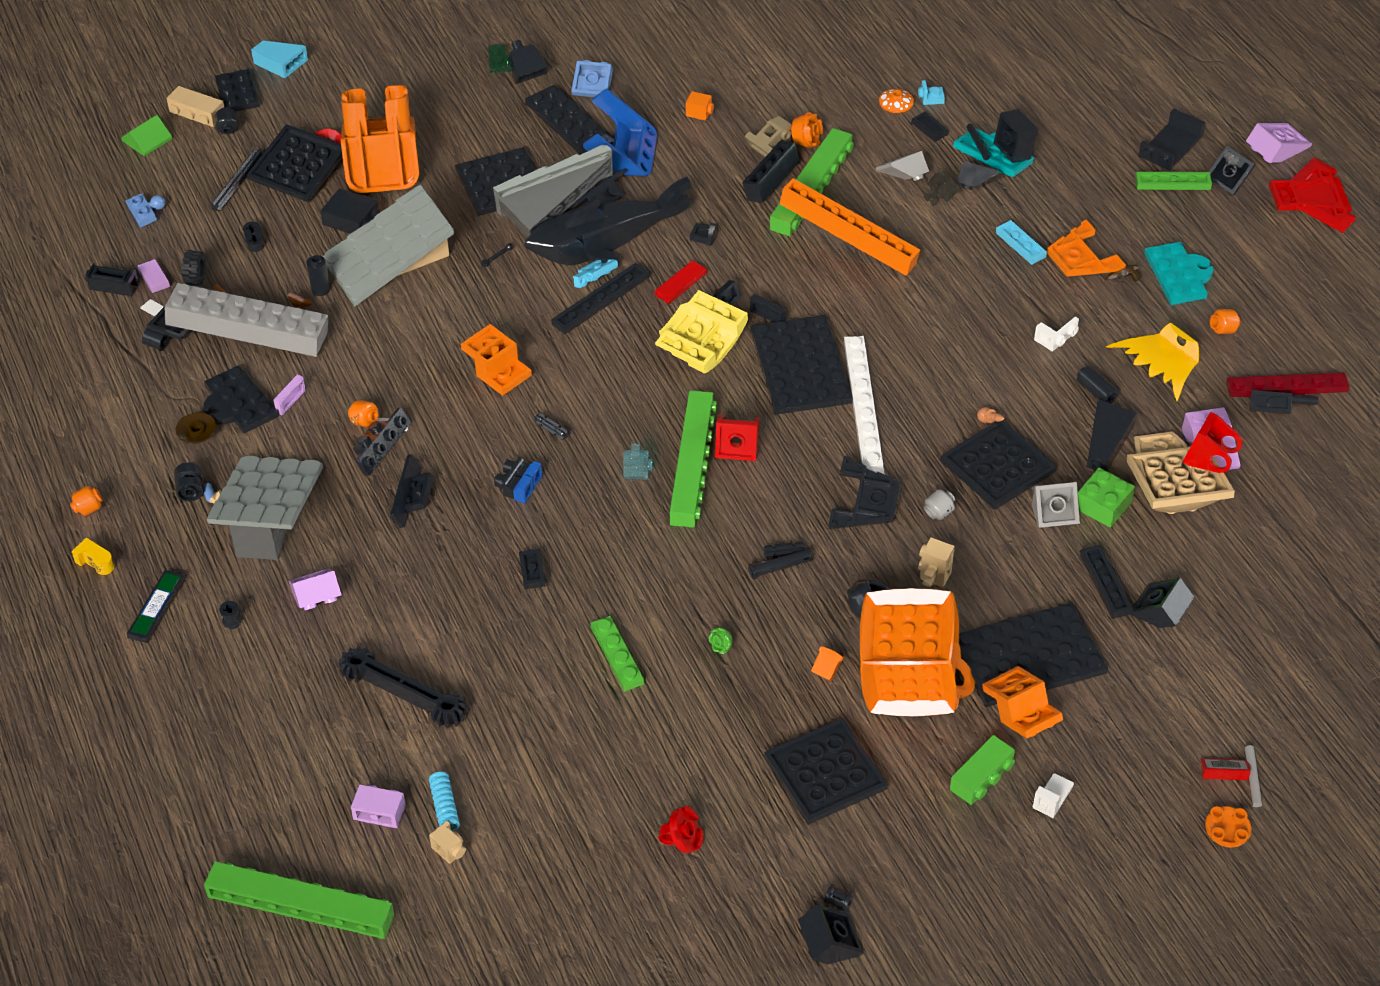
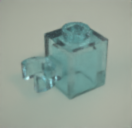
[623,444,653,479]

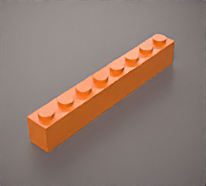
[780,178,920,276]

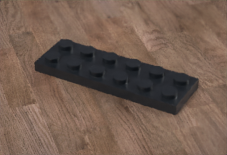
[525,85,614,155]

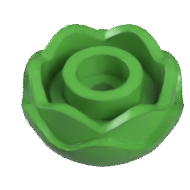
[709,627,733,654]

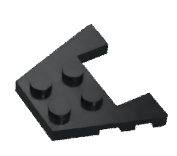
[828,456,901,529]

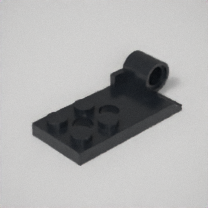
[142,282,201,351]

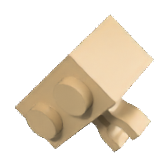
[918,538,954,587]

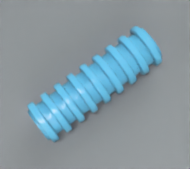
[429,772,460,832]

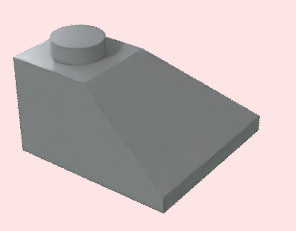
[876,151,929,181]

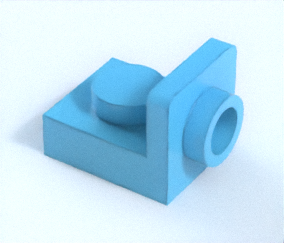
[918,80,945,105]

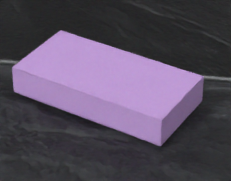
[137,259,170,293]
[274,374,306,415]

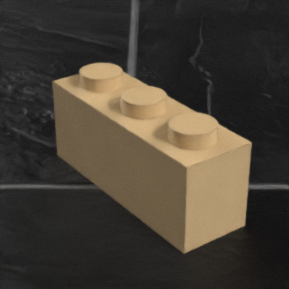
[166,86,224,127]

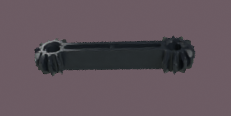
[339,645,467,729]

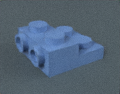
[571,60,613,97]

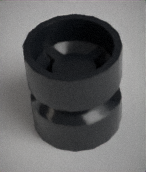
[174,462,203,502]

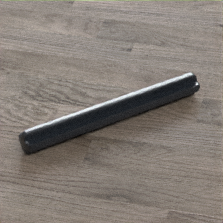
[211,148,262,211]

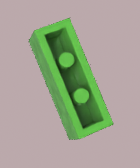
[950,735,1015,805]

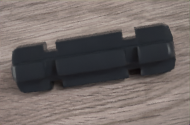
[535,412,569,440]
[763,542,805,558]

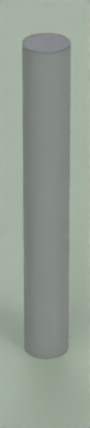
[1245,745,1262,807]

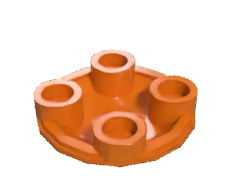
[1205,806,1252,848]

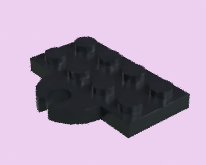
[203,365,279,433]

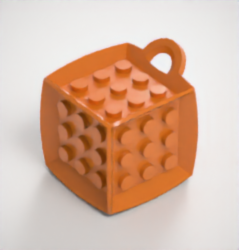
[860,588,975,716]

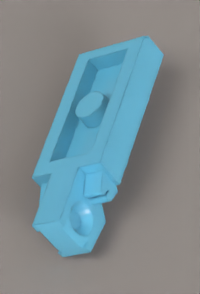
[573,259,618,288]

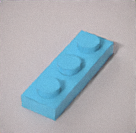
[996,220,1047,265]

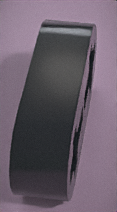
[243,222,264,252]

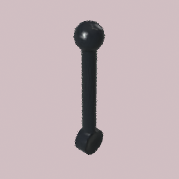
[481,243,513,267]

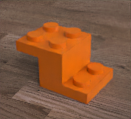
[461,324,532,396]
[982,666,1063,739]

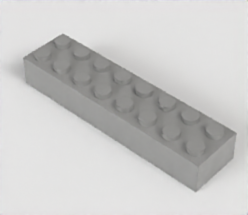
[165,283,328,357]

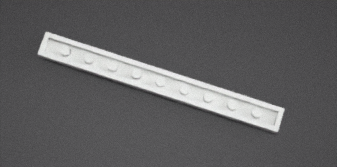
[844,336,885,475]

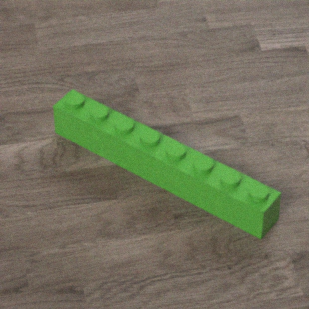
[770,128,854,236]
[670,391,717,528]
[204,862,394,939]

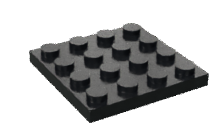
[247,124,343,203]
[455,147,535,216]
[940,420,1057,510]
[764,718,888,825]

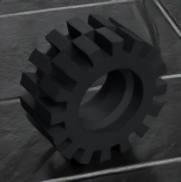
[181,250,206,285]

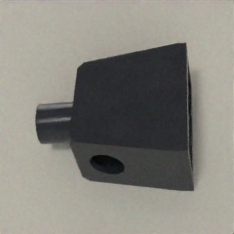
[508,40,548,84]

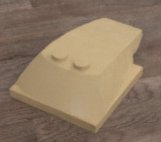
[1127,432,1235,514]

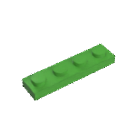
[1135,172,1212,190]
[590,616,644,692]

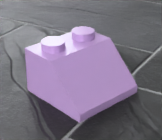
[289,568,341,610]

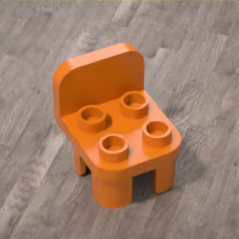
[341,85,419,193]

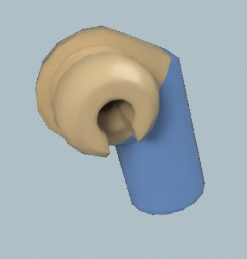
[203,483,221,503]

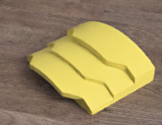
[655,290,748,373]

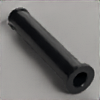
[748,548,813,580]

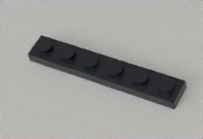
[551,263,649,334]

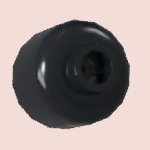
[214,107,239,134]

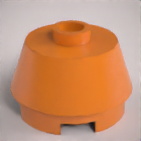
[791,112,823,149]

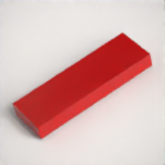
[655,260,707,304]

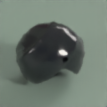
[847,579,890,619]

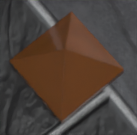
[287,292,313,309]

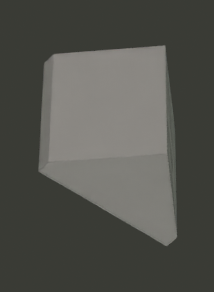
[1032,482,1080,528]

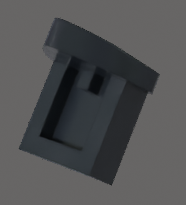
[690,223,718,246]

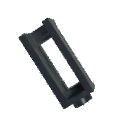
[85,263,139,296]

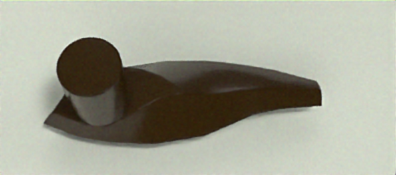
[1105,266,1141,281]

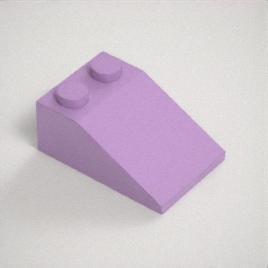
[1246,123,1312,163]
[1182,408,1241,470]

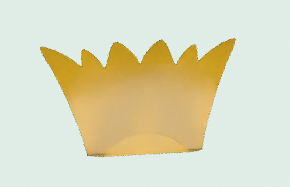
[1106,323,1199,401]

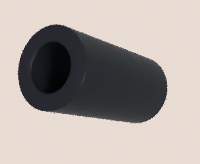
[306,255,330,296]
[1077,366,1119,404]

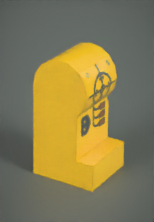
[72,538,114,575]

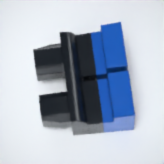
[494,457,542,504]

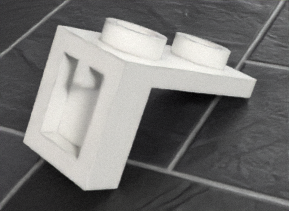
[1034,317,1079,351]
[1033,774,1074,818]

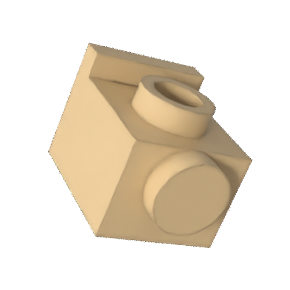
[429,821,466,864]

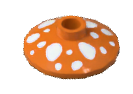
[879,89,914,113]

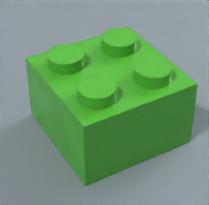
[1077,468,1135,528]

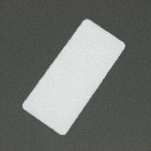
[140,299,164,316]

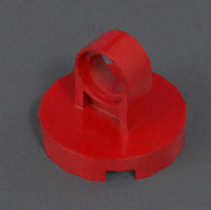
[658,806,703,854]

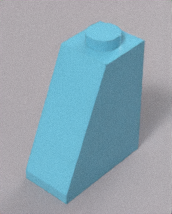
[251,41,308,78]

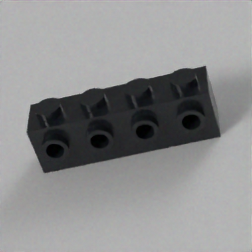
[742,141,800,203]

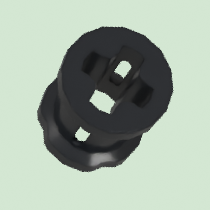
[219,601,242,629]
[824,884,854,912]

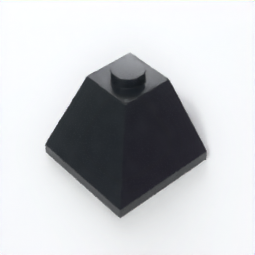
[1208,146,1255,195]
[957,161,1004,190]

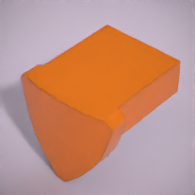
[811,646,844,681]

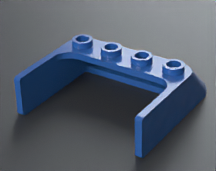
[583,88,657,177]

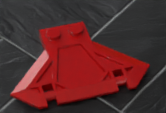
[1269,157,1356,233]

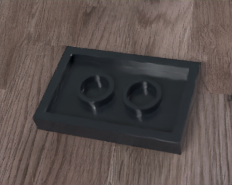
[215,69,260,112]

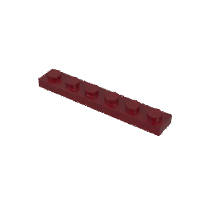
[1226,372,1349,397]

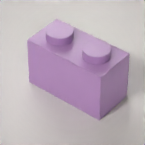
[351,785,406,828]

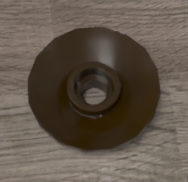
[175,412,216,444]

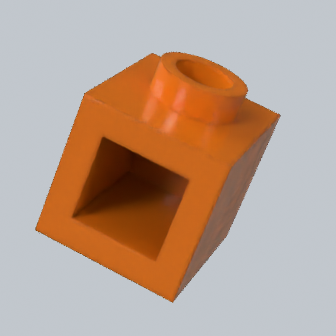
[686,91,714,120]

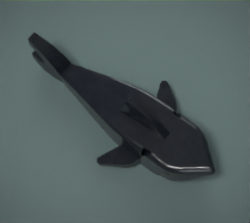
[525,176,691,265]

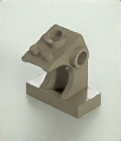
[744,116,792,157]

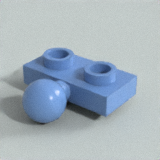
[125,193,165,228]

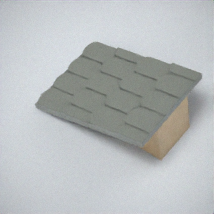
[323,184,454,307]

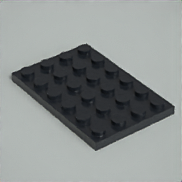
[750,315,853,415]
[958,603,1108,707]

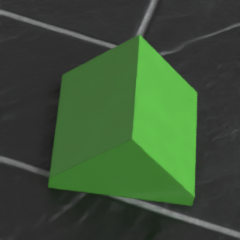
[121,115,172,156]

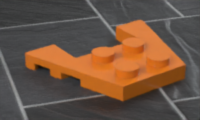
[1047,220,1126,277]

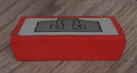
[1200,758,1251,780]

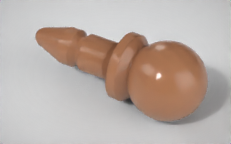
[977,407,1004,423]

